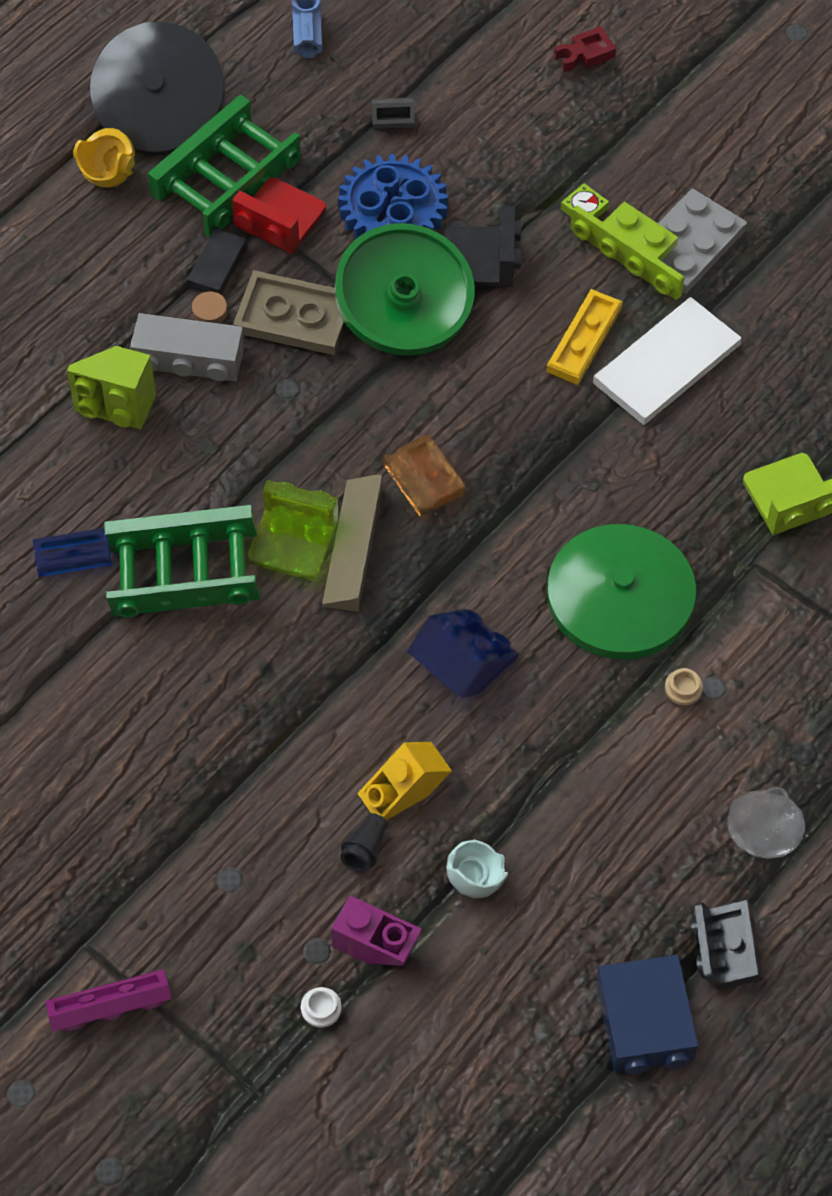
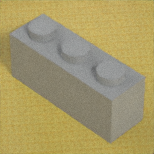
[130,313,245,382]

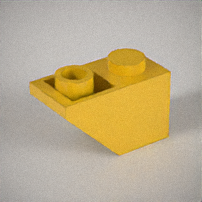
[357,742,452,821]

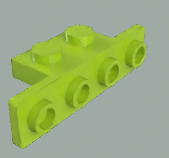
[570,201,684,300]

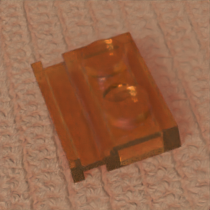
[383,434,465,516]

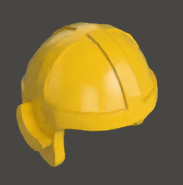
[73,128,135,188]

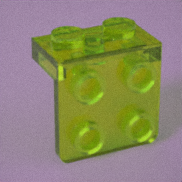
[248,480,338,580]

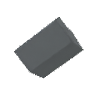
[372,98,415,129]

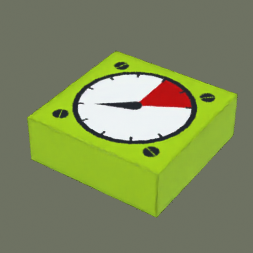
[560,183,609,218]

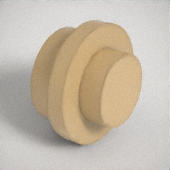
[665,668,703,705]

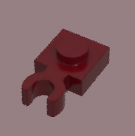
[554,26,616,72]

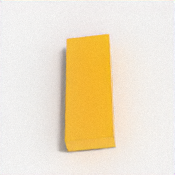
[546,289,623,385]

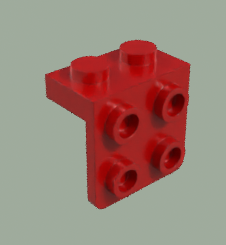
[232,178,326,254]

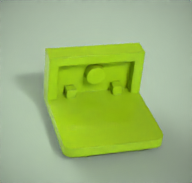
[743,453,832,535]

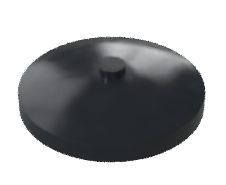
[90,22,225,155]

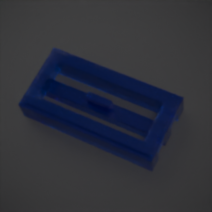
[33,528,112,577]

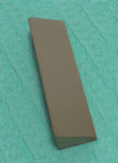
[322,475,383,612]

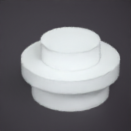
[301,987,341,1028]

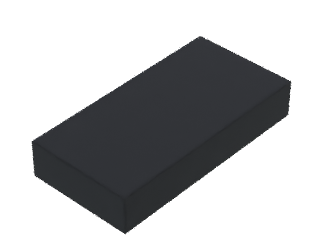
[187,229,247,294]

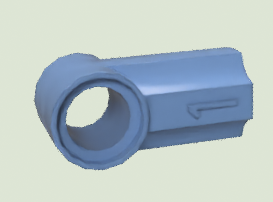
[292,0,322,58]

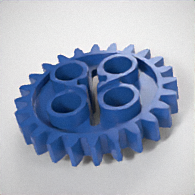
[338,154,448,239]

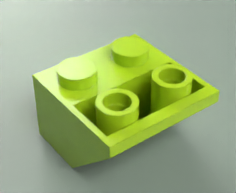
[67,346,156,430]

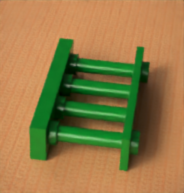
[148,94,301,237]
[105,505,261,618]

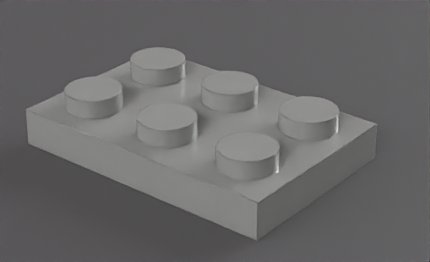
[658,188,747,294]

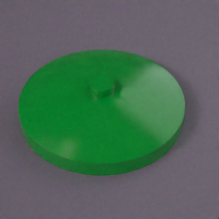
[334,223,475,356]
[547,524,696,660]

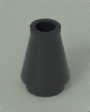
[340,813,388,873]

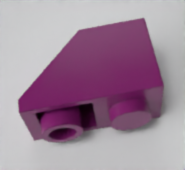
[331,895,422,966]

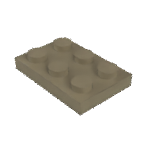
[233,270,345,355]

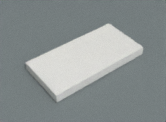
[593,297,742,425]

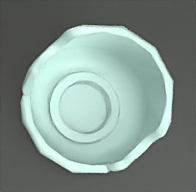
[446,840,508,899]

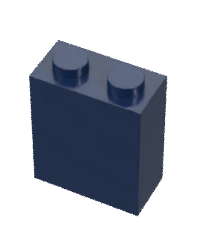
[596,955,698,1075]

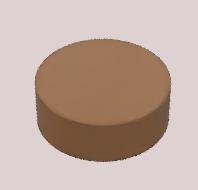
[192,291,227,324]

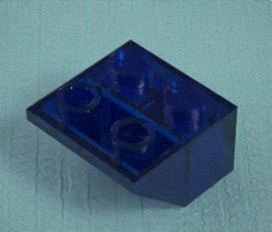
[407,609,519,698]

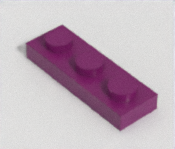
[46,969,172,1031]

